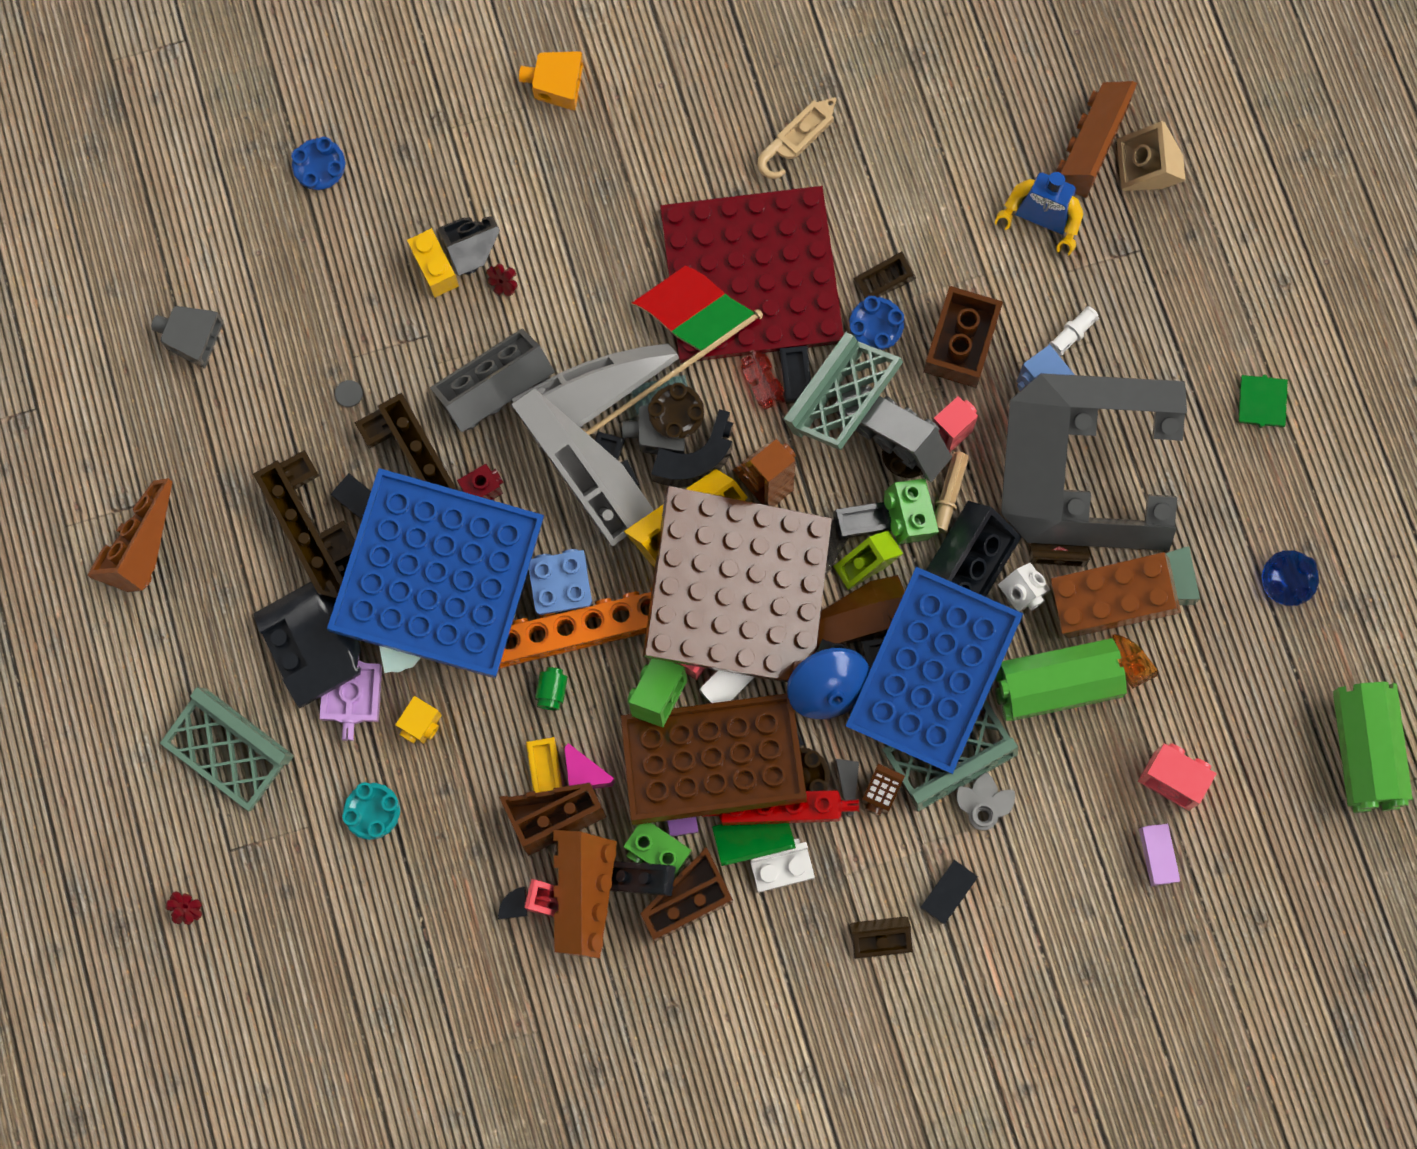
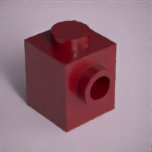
[457,464,504,500]

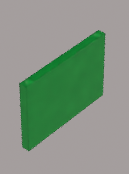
[712,823,796,866]

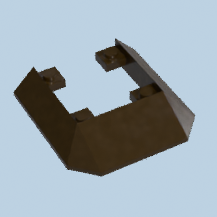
[253,392,457,599]

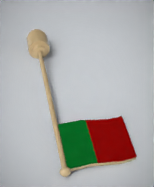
[581,266,763,436]

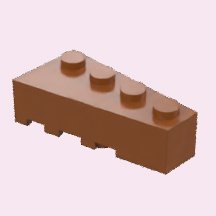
[732,439,796,507]
[553,830,617,959]

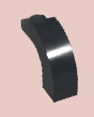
[651,409,734,487]

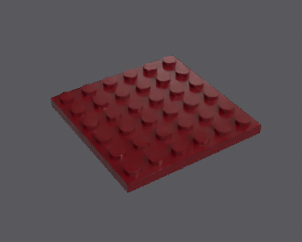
[660,186,844,363]

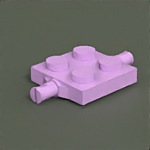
[320,657,382,741]

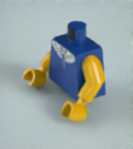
[995,172,1083,256]

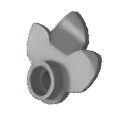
[957,773,1015,831]

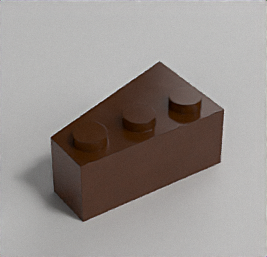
[499,783,607,856]

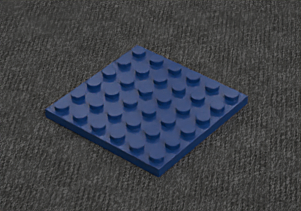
[327,468,544,679]

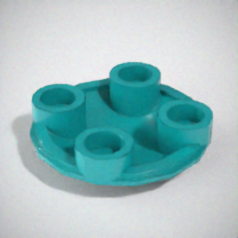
[342,782,401,840]

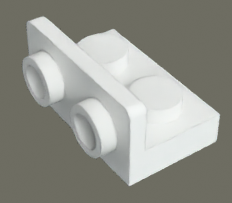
[750,839,815,893]

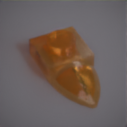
[1112,634,1158,689]

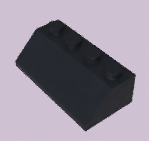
[926,501,1022,597]

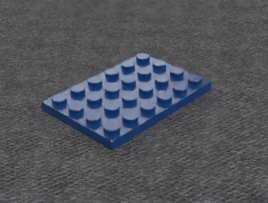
[846,567,1023,774]

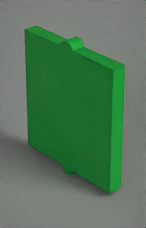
[1238,374,1288,428]

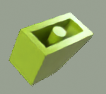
[833,530,903,590]

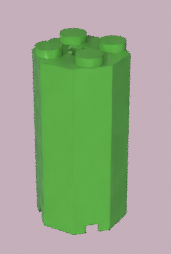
[995,638,1127,722]
[1333,682,1413,813]

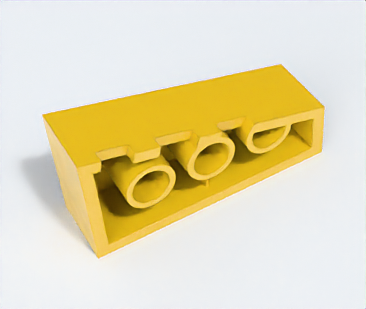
[624,469,748,567]

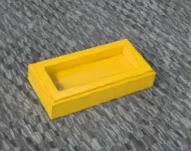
[526,737,563,793]

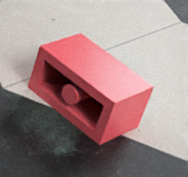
[933,396,978,452]

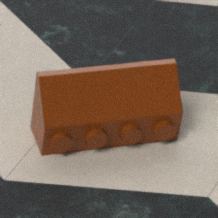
[1056,81,1138,198]

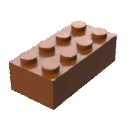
[1051,552,1181,639]

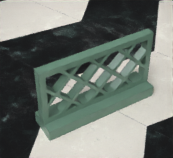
[783,332,903,450]
[160,687,294,811]
[882,700,1018,812]

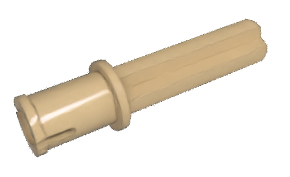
[935,451,969,534]

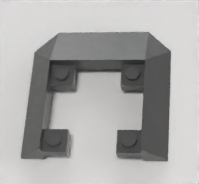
[1001,373,1187,551]

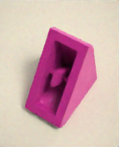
[565,743,615,789]

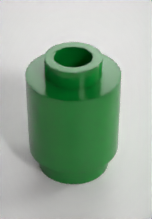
[535,667,568,711]

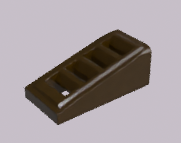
[854,251,917,299]

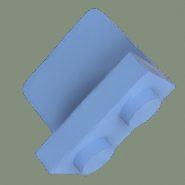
[529,549,592,615]

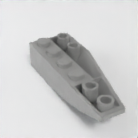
[512,343,679,448]
[511,388,654,546]

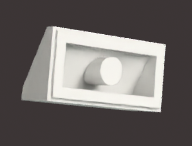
[699,670,754,703]

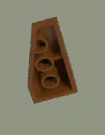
[816,575,905,652]

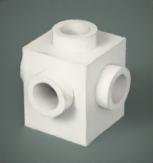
[998,562,1050,612]

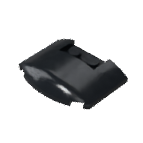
[253,582,361,708]

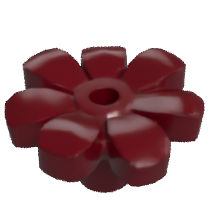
[486,263,518,296]
[165,891,202,925]

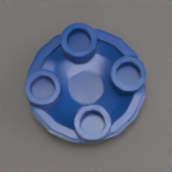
[291,136,346,190]
[849,296,904,350]

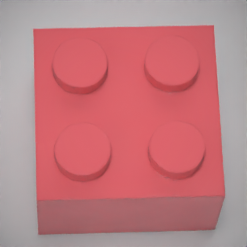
[1138,743,1217,811]

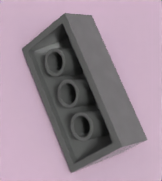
[430,328,555,432]

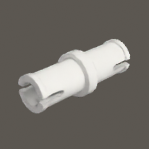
[1049,306,1099,356]

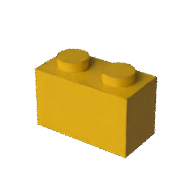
[407,228,459,298]

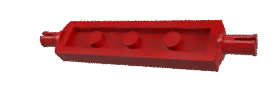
[702,790,859,825]

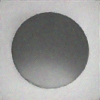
[335,380,363,407]

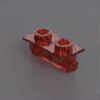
[741,350,785,410]

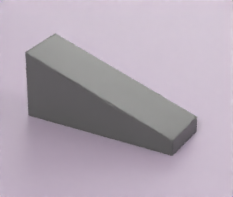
[835,759,859,818]

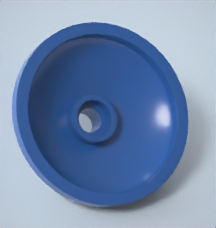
[787,648,870,720]

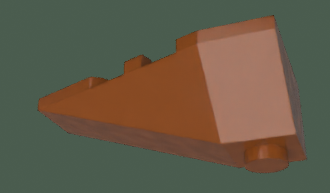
[87,478,173,592]

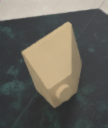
[1117,121,1186,191]

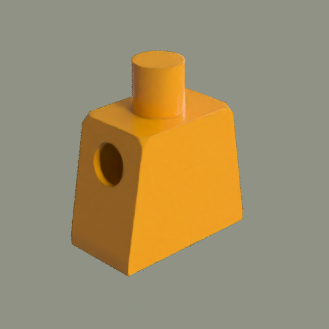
[519,51,584,111]

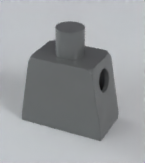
[151,306,224,368]
[622,405,685,455]

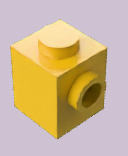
[395,696,442,744]

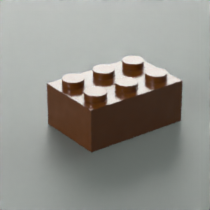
[923,286,1003,388]

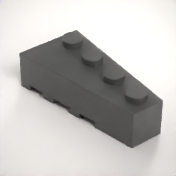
[835,385,952,482]

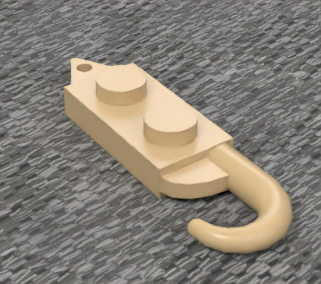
[757,98,836,179]

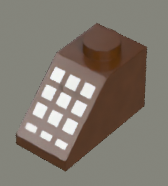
[861,764,905,816]

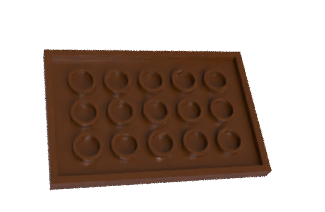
[621,693,807,825]

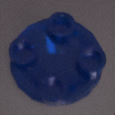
[1262,550,1319,606]

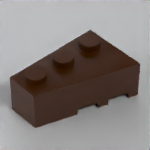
[640,847,733,942]

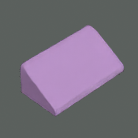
[1139,824,1180,887]

